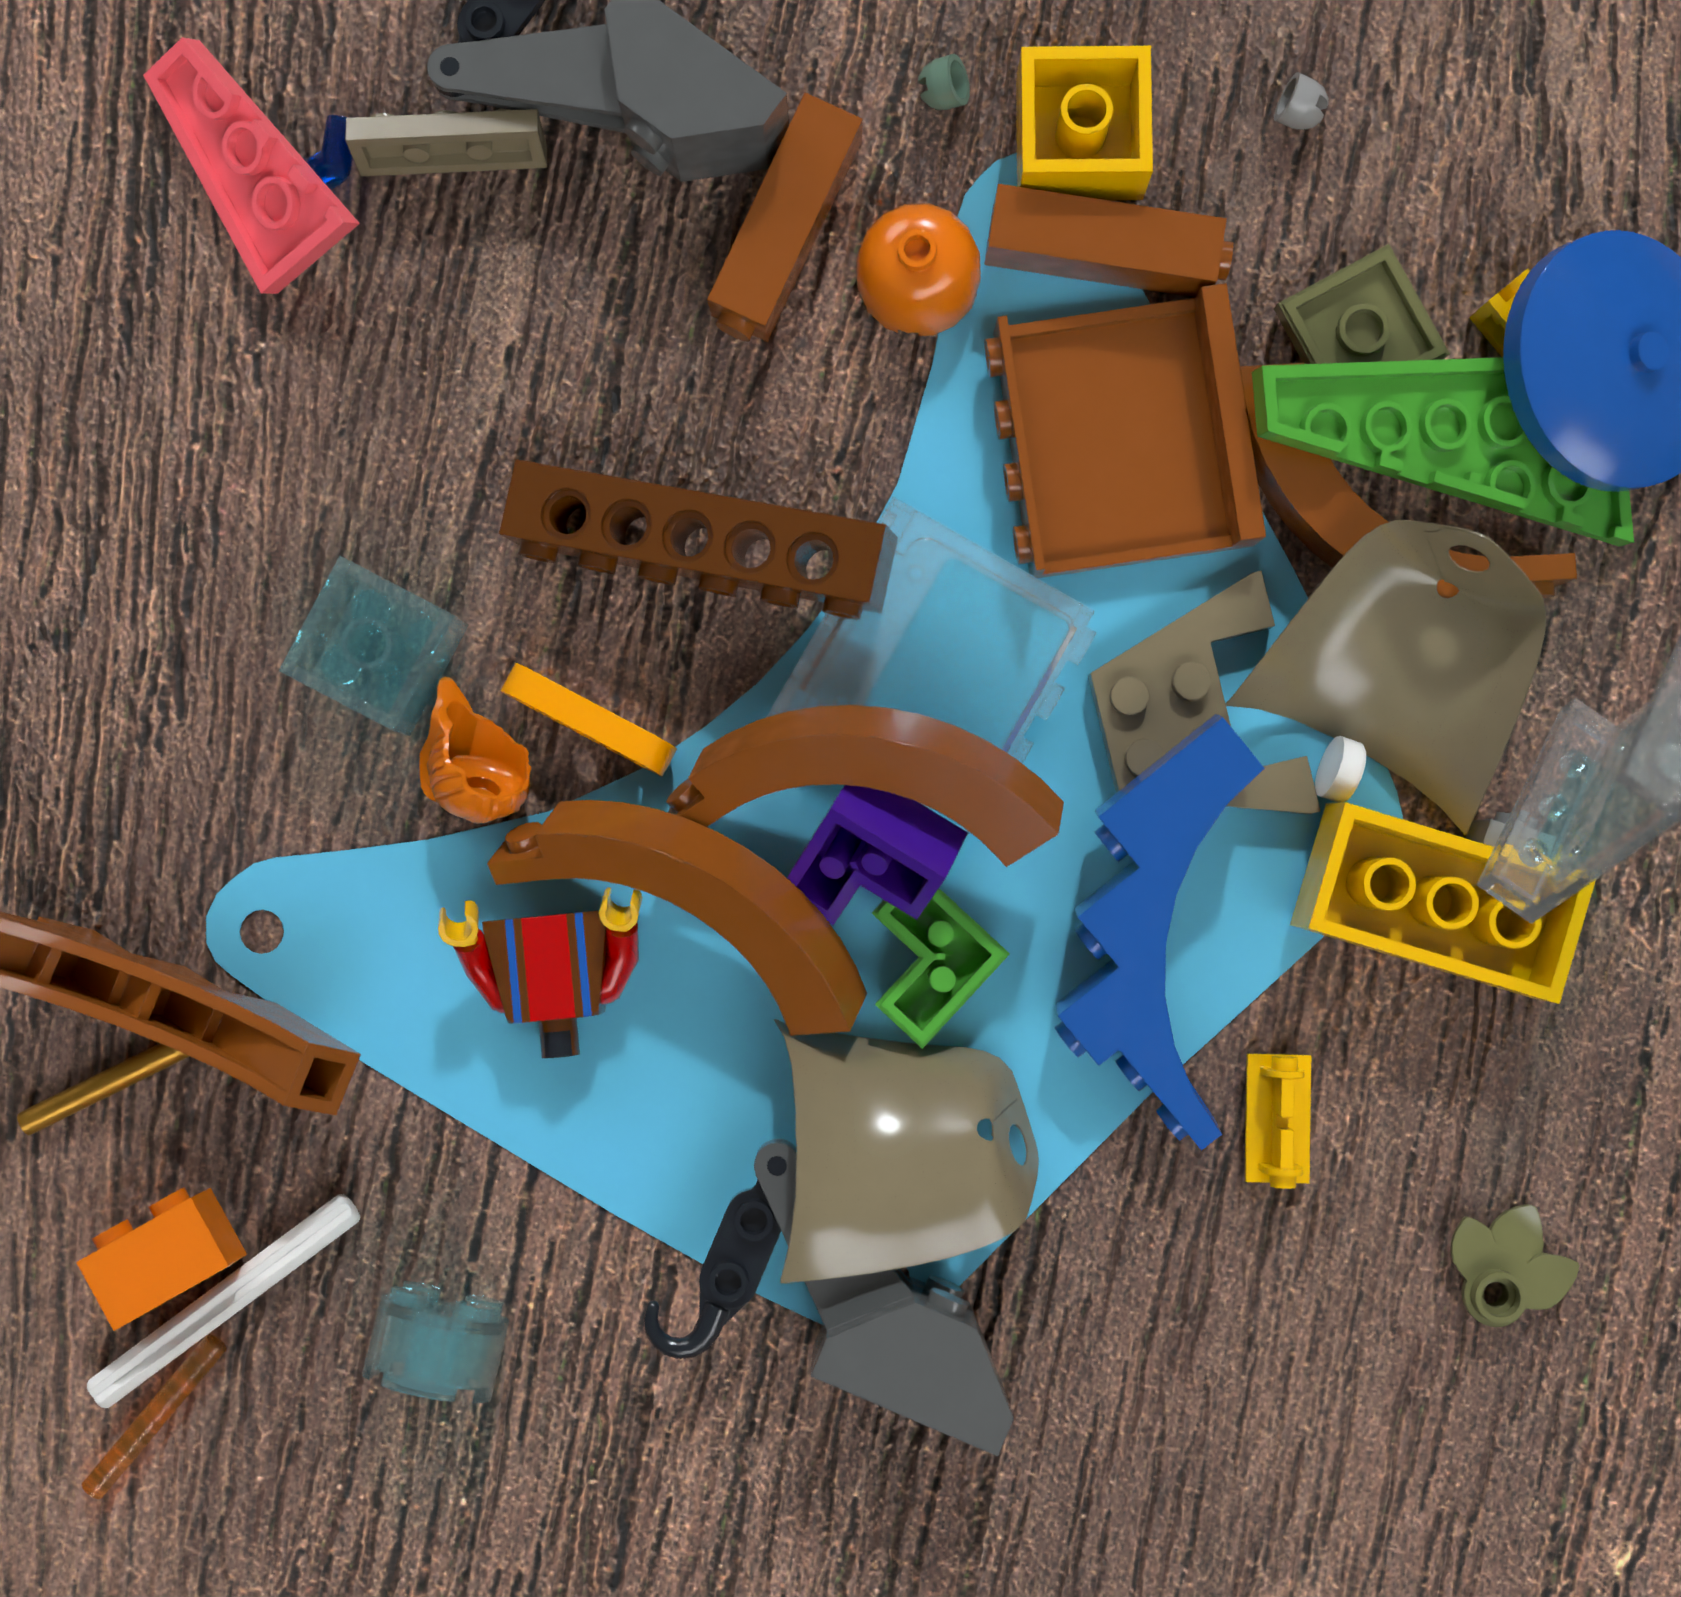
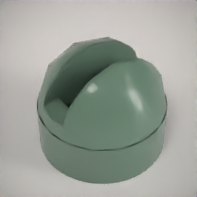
[918,54,970,110]

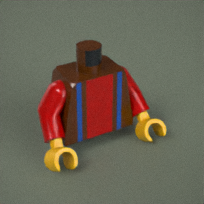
[438,887,643,1059]

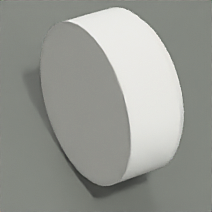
[1315,736,1366,803]

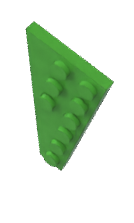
[1252,357,1634,547]

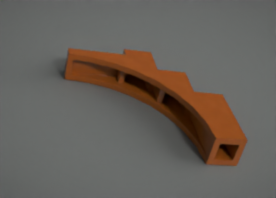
[0,912,361,1116]

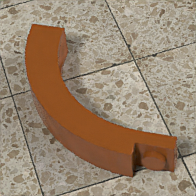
[1240,363,1577,598]
[666,705,1064,867]
[487,800,867,1036]

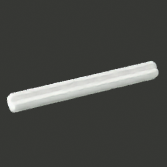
[87,1194,361,1408]

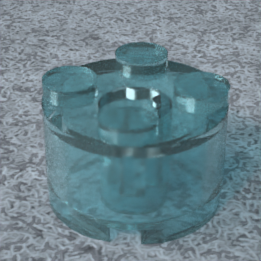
[362,1281,509,1403]

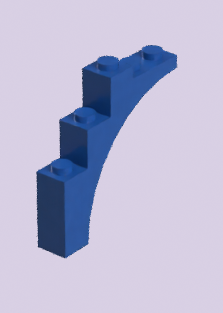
[1055,714,1265,1150]

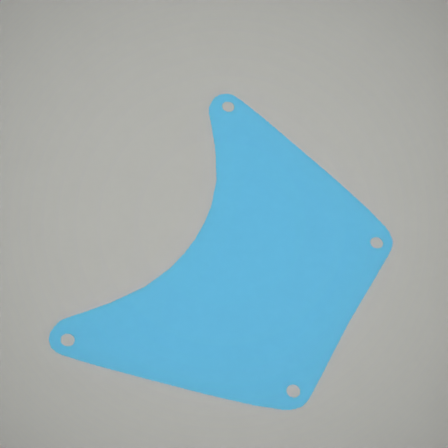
[206,152,1403,1324]

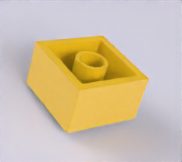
[1016,45,1153,200]

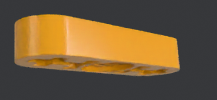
[500,663,677,777]

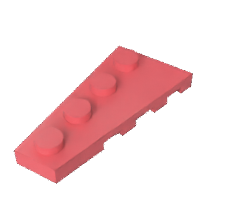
[143,37,360,294]

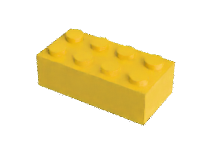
[1290,802,1596,1004]

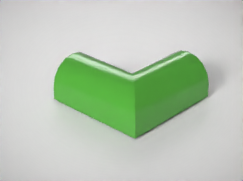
[872,888,1010,1049]

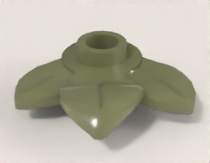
[1451,1204,1580,1327]

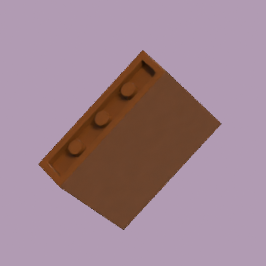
[984,283,1266,580]

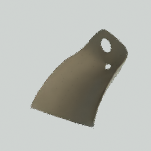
[1225,519,1546,835]
[774,1019,1039,1284]

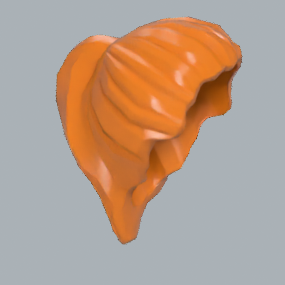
[419,677,531,824]

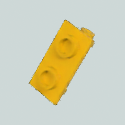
[1244,1054,1311,1189]

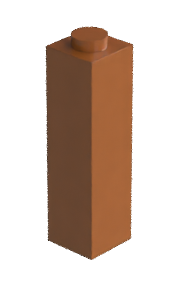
[707,92,863,342]
[984,184,1233,297]

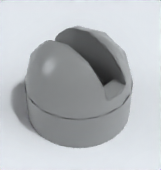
[1274,72,1329,130]

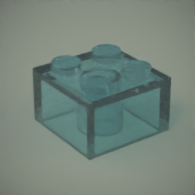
[279,556,469,736]

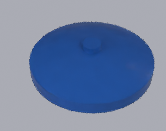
[1503,230,1681,492]

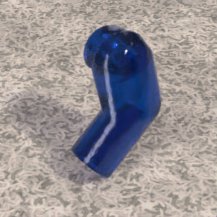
[303,115,353,190]

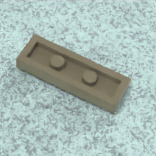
[345,108,547,177]

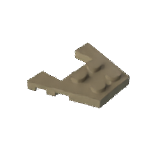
[1088,571,1320,814]

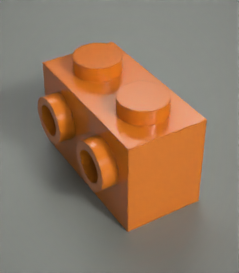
[76,1187,247,1331]

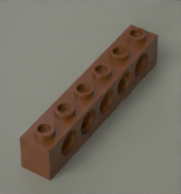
[499,459,898,620]

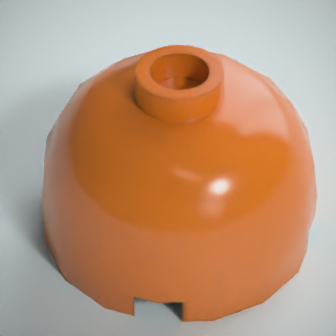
[856,203,981,336]

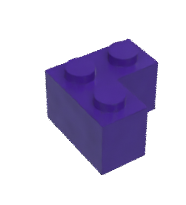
[787,785,968,925]

